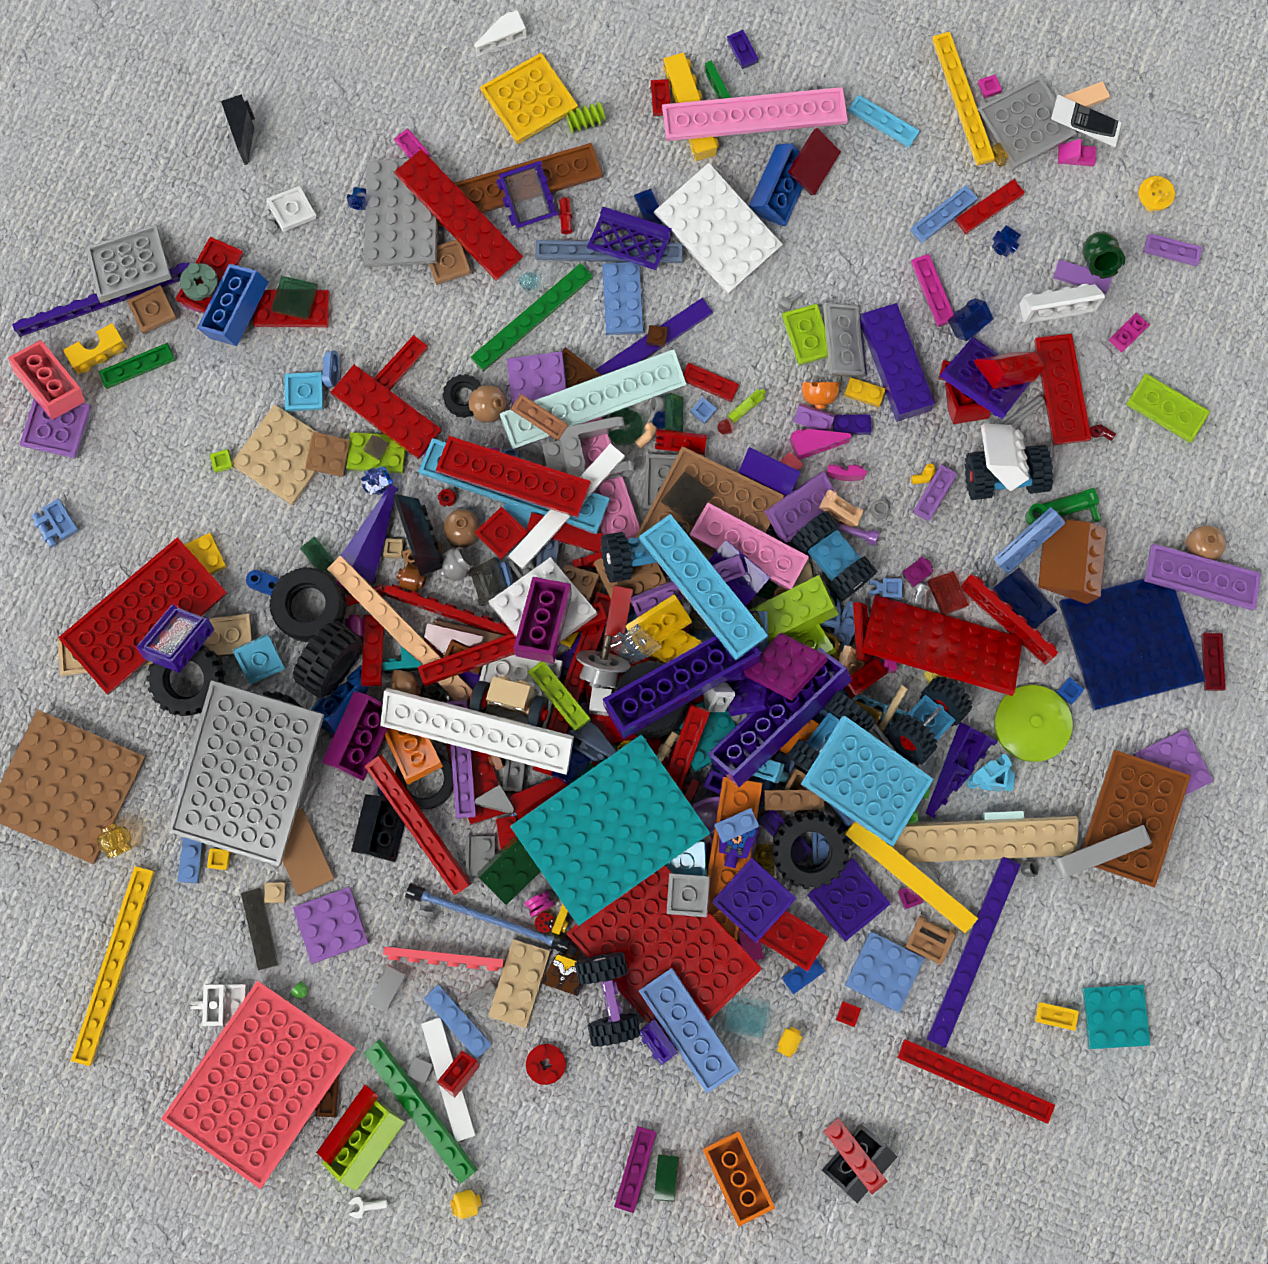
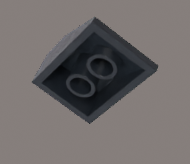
[221,94,255,165]

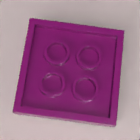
[744,633,828,700]

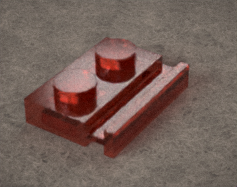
[927,571,969,616]

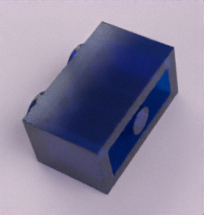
[947,298,994,341]

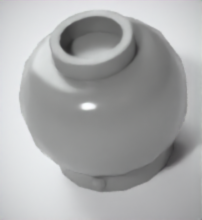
[439,547,474,581]

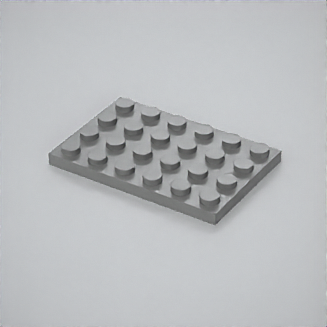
[364,157,439,267]

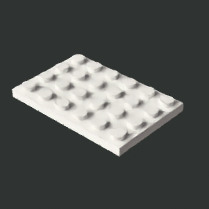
[654,163,783,294]

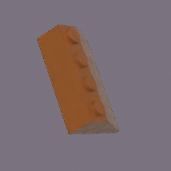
[1038,519,1106,604]

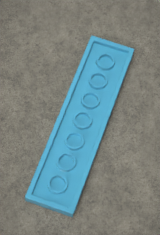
[639,514,768,660]

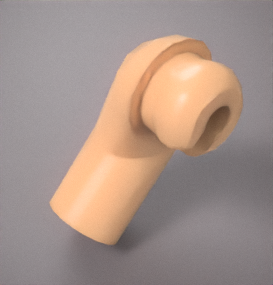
[635,422,657,448]

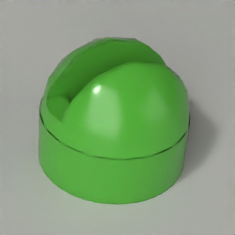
[290,981,307,999]

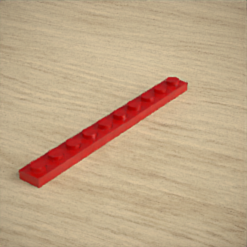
[533,592,611,776]
[418,602,607,686]

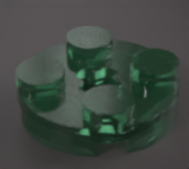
[608,408,643,446]

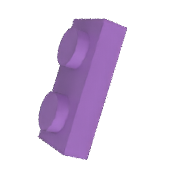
[793,403,835,431]

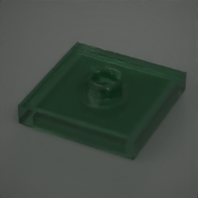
[271,276,318,320]

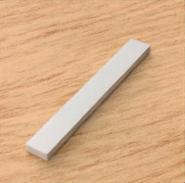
[508,443,625,569]

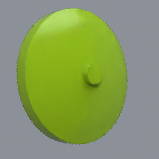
[994,685,1073,763]

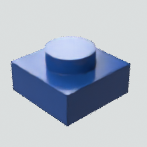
[1056,677,1085,705]

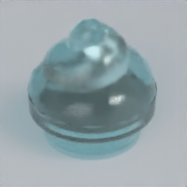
[518,272,538,291]

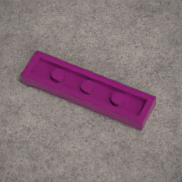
[614,1126,657,1213]

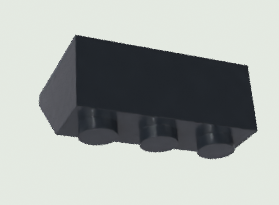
[351,794,405,862]
[822,1124,897,1204]

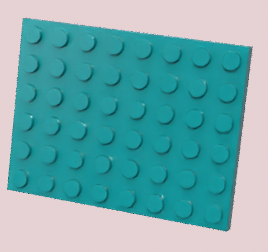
[510,734,710,926]

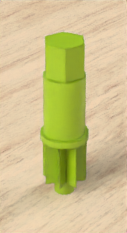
[727,389,766,423]

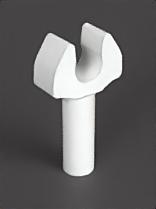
[348,1196,388,1218]

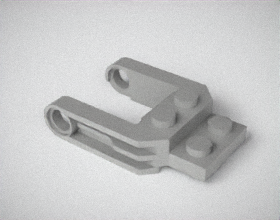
[542,417,635,481]

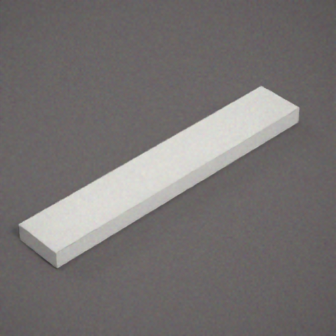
[421,1018,476,1142]

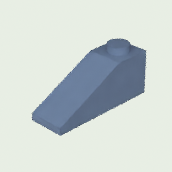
[568,722,616,764]

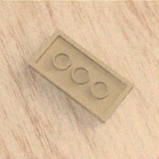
[488,939,551,1029]

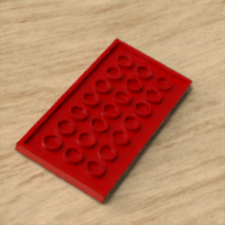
[58,537,228,695]
[861,595,1022,696]

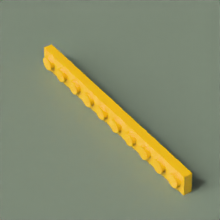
[70,866,155,1066]

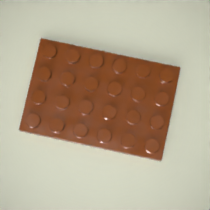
[1081,750,1191,888]

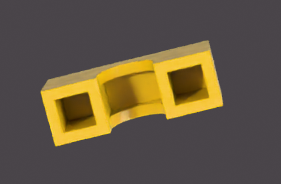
[63,323,127,375]

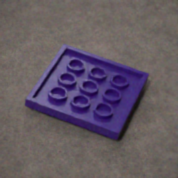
[940,336,1031,419]

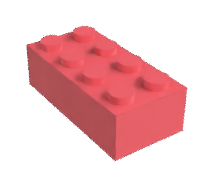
[8,340,85,420]

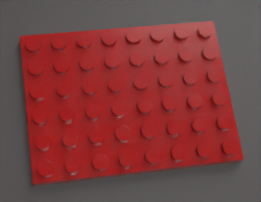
[566,865,763,1050]

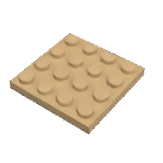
[232,404,318,506]

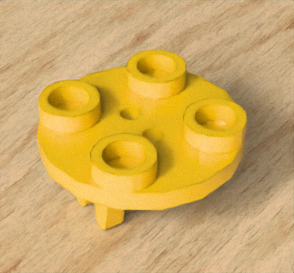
[1138,176,1175,212]

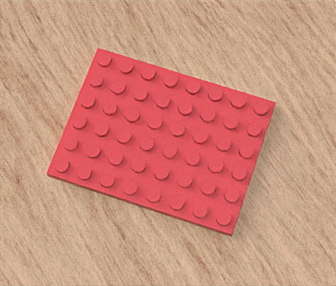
[161,981,357,1189]

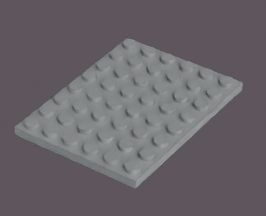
[168,680,325,866]

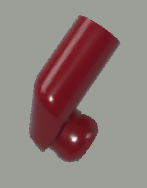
[1090,424,1116,441]

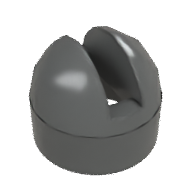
[1021,861,1038,877]

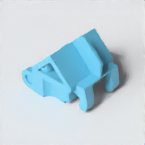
[967,754,1015,792]

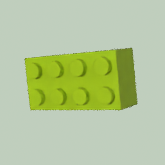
[750,575,840,645]

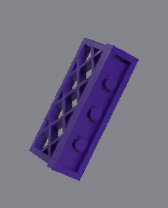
[587,207,672,270]

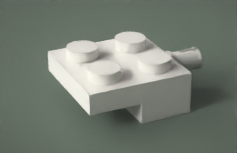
[190,984,247,1026]

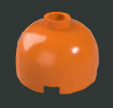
[802,382,839,409]

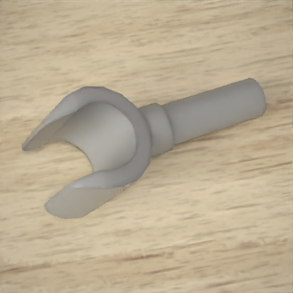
[266,217,279,234]
[778,292,803,311]

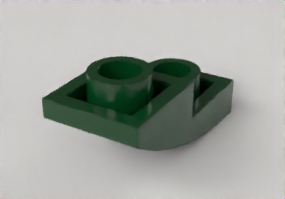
[654,1155,679,1202]

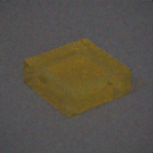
[992,142,1009,167]

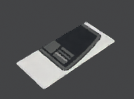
[1051,95,1121,147]

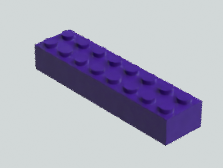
[603,635,761,739]
[707,648,852,787]

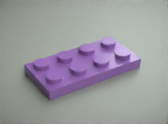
[764,471,834,544]

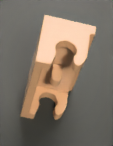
[819,490,863,527]

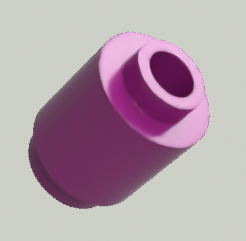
[345,615,364,642]

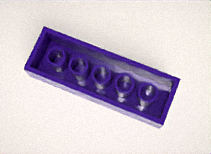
[860,303,935,422]

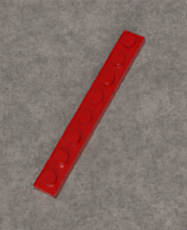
[384,584,513,636]
[365,754,472,895]
[896,1039,1055,1124]

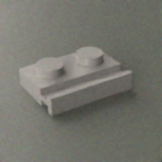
[466,836,495,876]

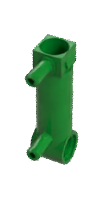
[1025,488,1101,525]

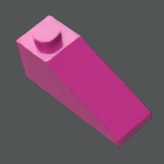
[789,429,851,460]

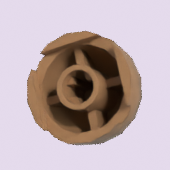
[469,385,507,423]
[444,509,481,548]
[1185,525,1226,561]
[390,670,421,696]

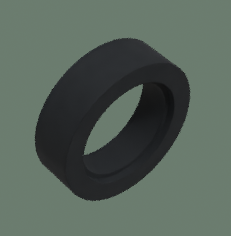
[395,752,454,810]

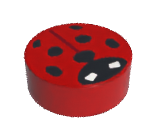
[534,913,554,933]

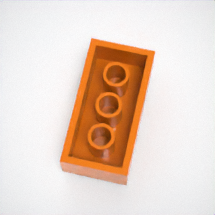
[702,1130,775,1227]

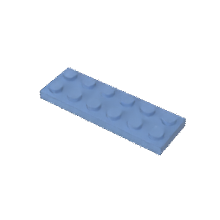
[639,968,741,1093]

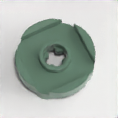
[180,263,219,301]

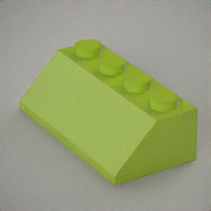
[322,1100,405,1191]

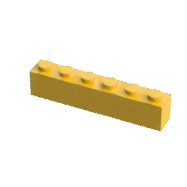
[663,52,719,161]

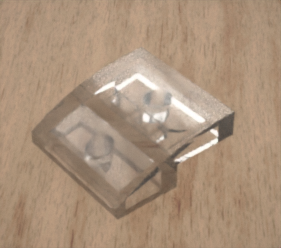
[610,624,662,664]

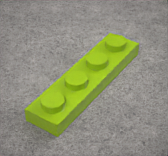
[528,661,591,732]

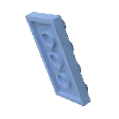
[602,262,643,335]

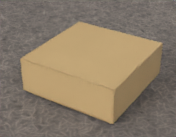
[383,538,404,559]

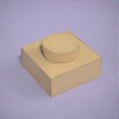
[264,883,286,903]

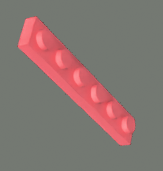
[383,947,504,971]

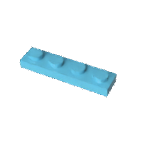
[848,95,919,148]

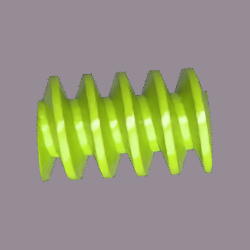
[566,102,606,134]

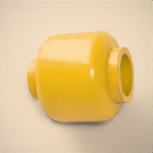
[450,1189,482,1220]

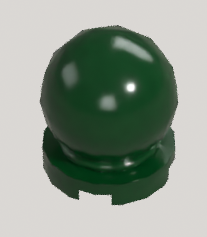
[1082,231,1125,279]

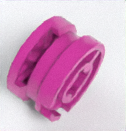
[524,890,556,917]

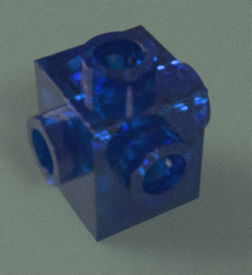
[992,225,1021,258]
[361,467,394,496]

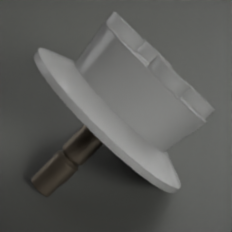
[576,635,630,688]

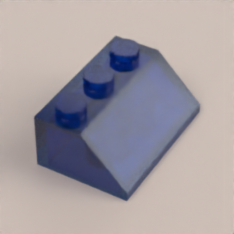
[992,568,1057,629]

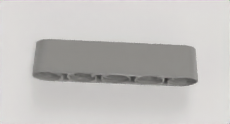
[1054,825,1152,879]

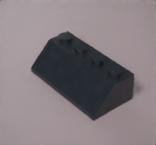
[393,494,443,576]

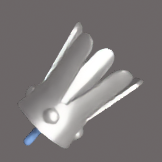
[908,582,931,609]

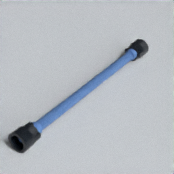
[405,883,570,954]

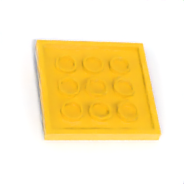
[480,53,578,144]

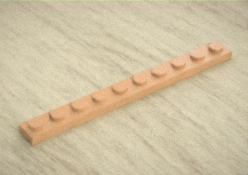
[327,556,473,701]

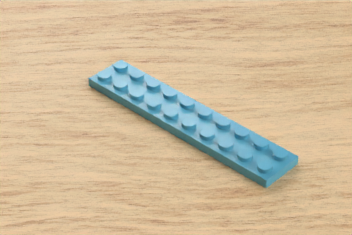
[418,438,610,534]

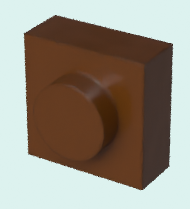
[646,325,668,348]

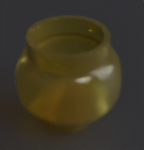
[97,823,132,859]

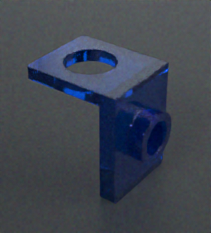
[346,187,367,210]

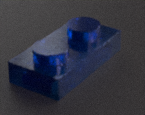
[634,188,663,224]

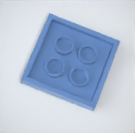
[844,931,925,1013]

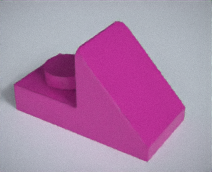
[1058,139,1096,167]

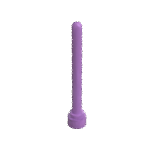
[837,522,879,546]

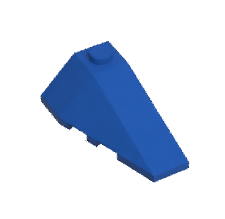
[311,665,369,735]

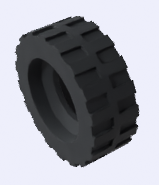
[443,374,482,418]

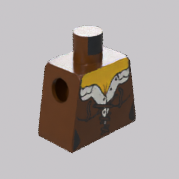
[541,946,580,996]

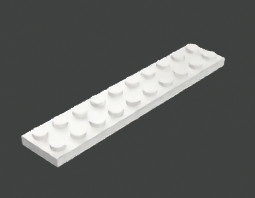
[380,688,574,774]

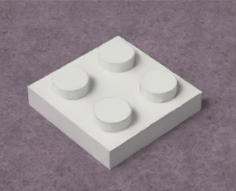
[266,186,316,232]

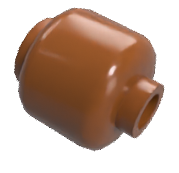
[397,564,426,592]

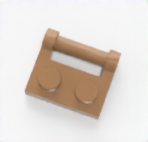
[905,915,956,965]

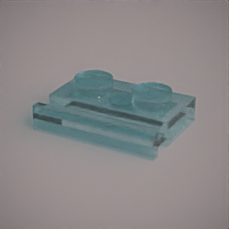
[723,1002,768,1038]

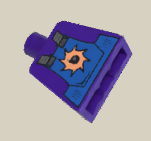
[719,819,758,868]

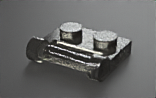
[468,557,508,606]

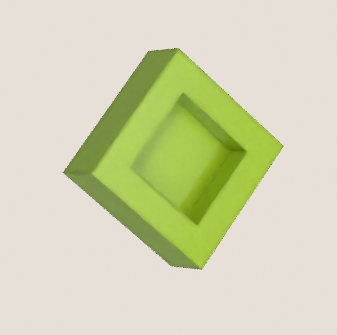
[209,449,234,474]

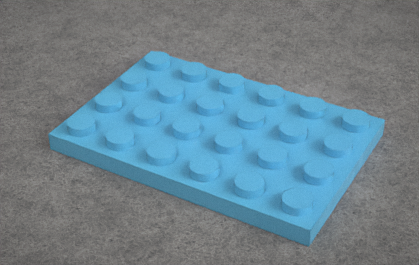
[801,716,933,846]

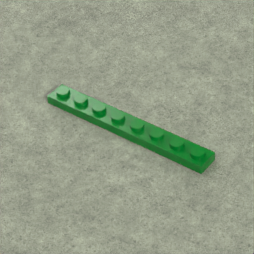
[471,263,593,372]
[363,1040,478,1184]

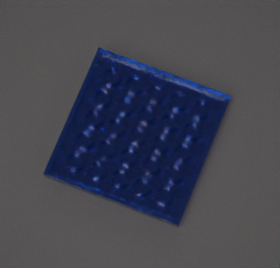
[1059,579,1206,711]

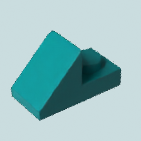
[382,647,421,674]

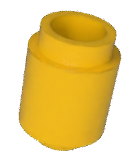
[777,1026,803,1058]

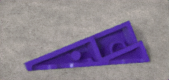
[340,484,399,583]
[925,722,998,818]

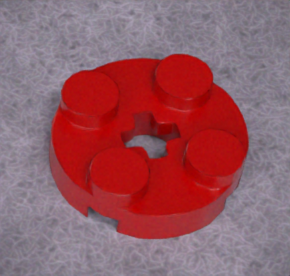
[526,1044,566,1085]

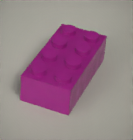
[513,577,572,664]
[322,691,387,781]

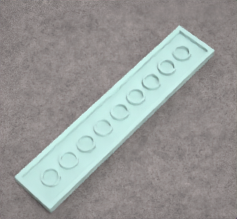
[499,349,686,449]

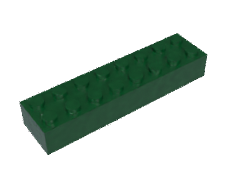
[477,763,594,905]

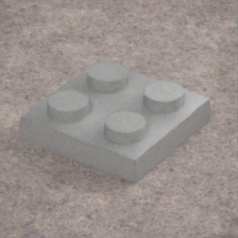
[667,873,710,917]

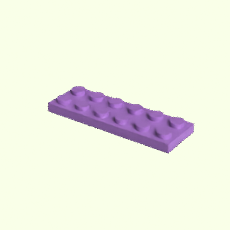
[1144,544,1261,611]

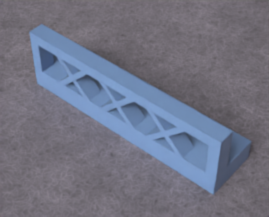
[993,507,1066,574]

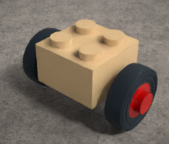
[470,675,548,728]

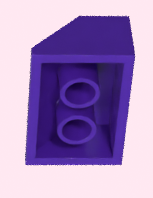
[738,447,800,497]

